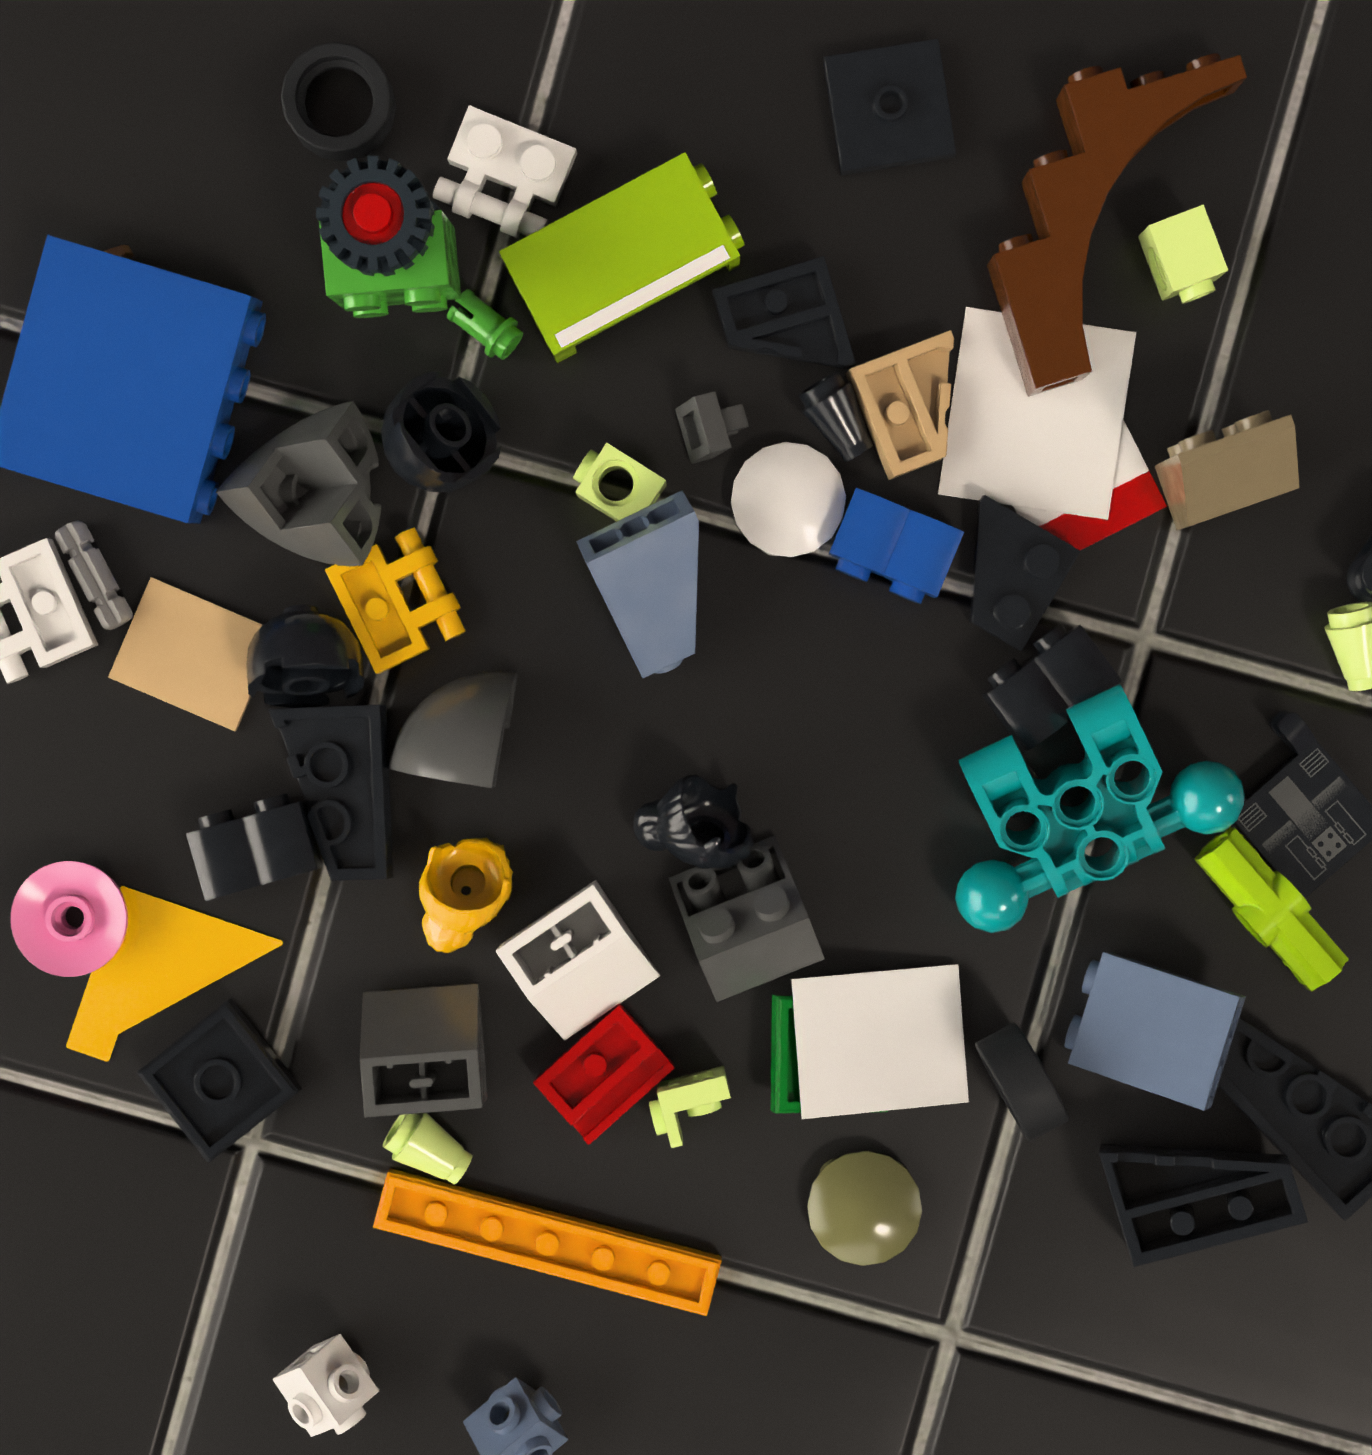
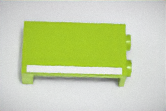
[499,152,745,363]

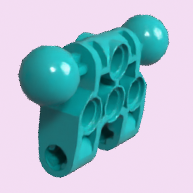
[955,684,1245,933]

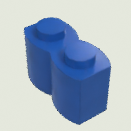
[828,488,964,604]

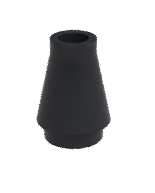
[798,371,874,462]

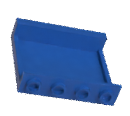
[0,235,266,524]

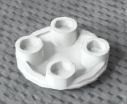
[731,442,846,557]

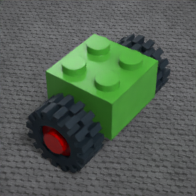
[316,156,461,318]

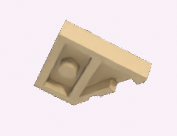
[845,330,954,480]

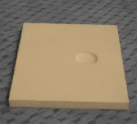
[108,577,263,731]

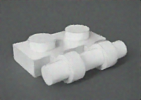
[433,105,577,238]
[0,538,98,684]

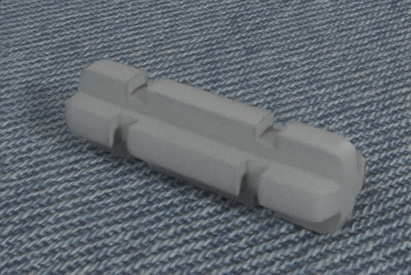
[55,520,133,630]

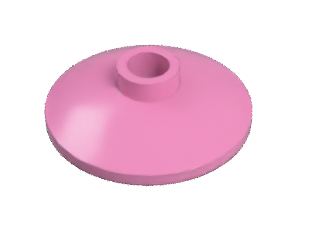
[10,861,128,977]

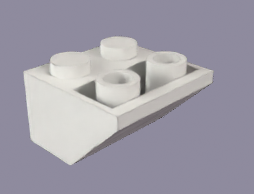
[496,880,660,1041]

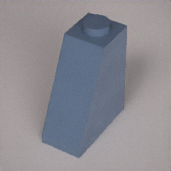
[576,490,699,678]

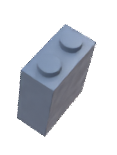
[1064,952,1246,1111]

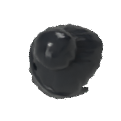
[633,775,754,869]

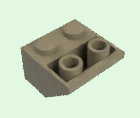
[1155,410,1300,531]

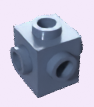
[463,1377,569,1455]

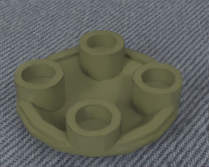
[807,1151,922,1266]

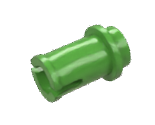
[447,289,523,360]

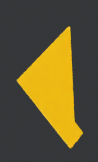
[66,886,283,1062]

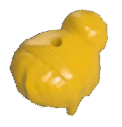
[419,838,513,953]

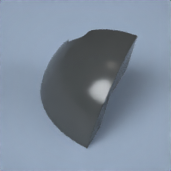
[216,401,381,566]
[388,670,518,788]

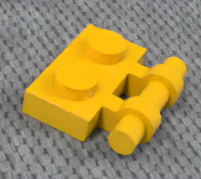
[325,527,466,674]

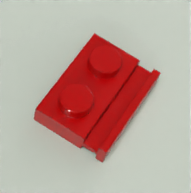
[533,1004,675,1145]

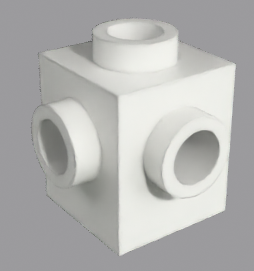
[273,1334,379,1437]

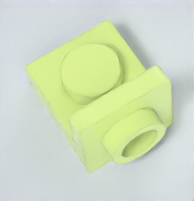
[649,1066,731,1148]

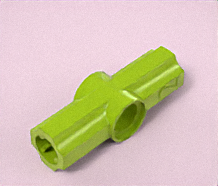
[1194,827,1349,992]

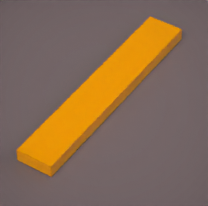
[373,1168,722,1316]

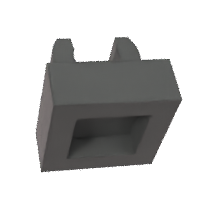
[675,391,749,464]

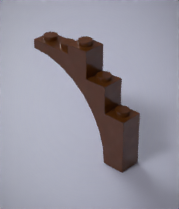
[987,53,1247,397]

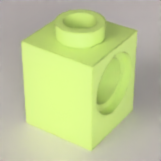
[1138,204,1228,304]
[573,442,667,522]

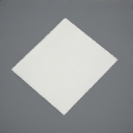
[938,307,1136,520]

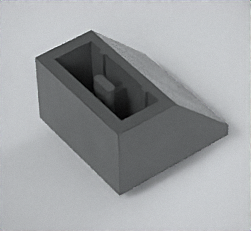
[669,835,825,1002]
[360,982,488,1118]

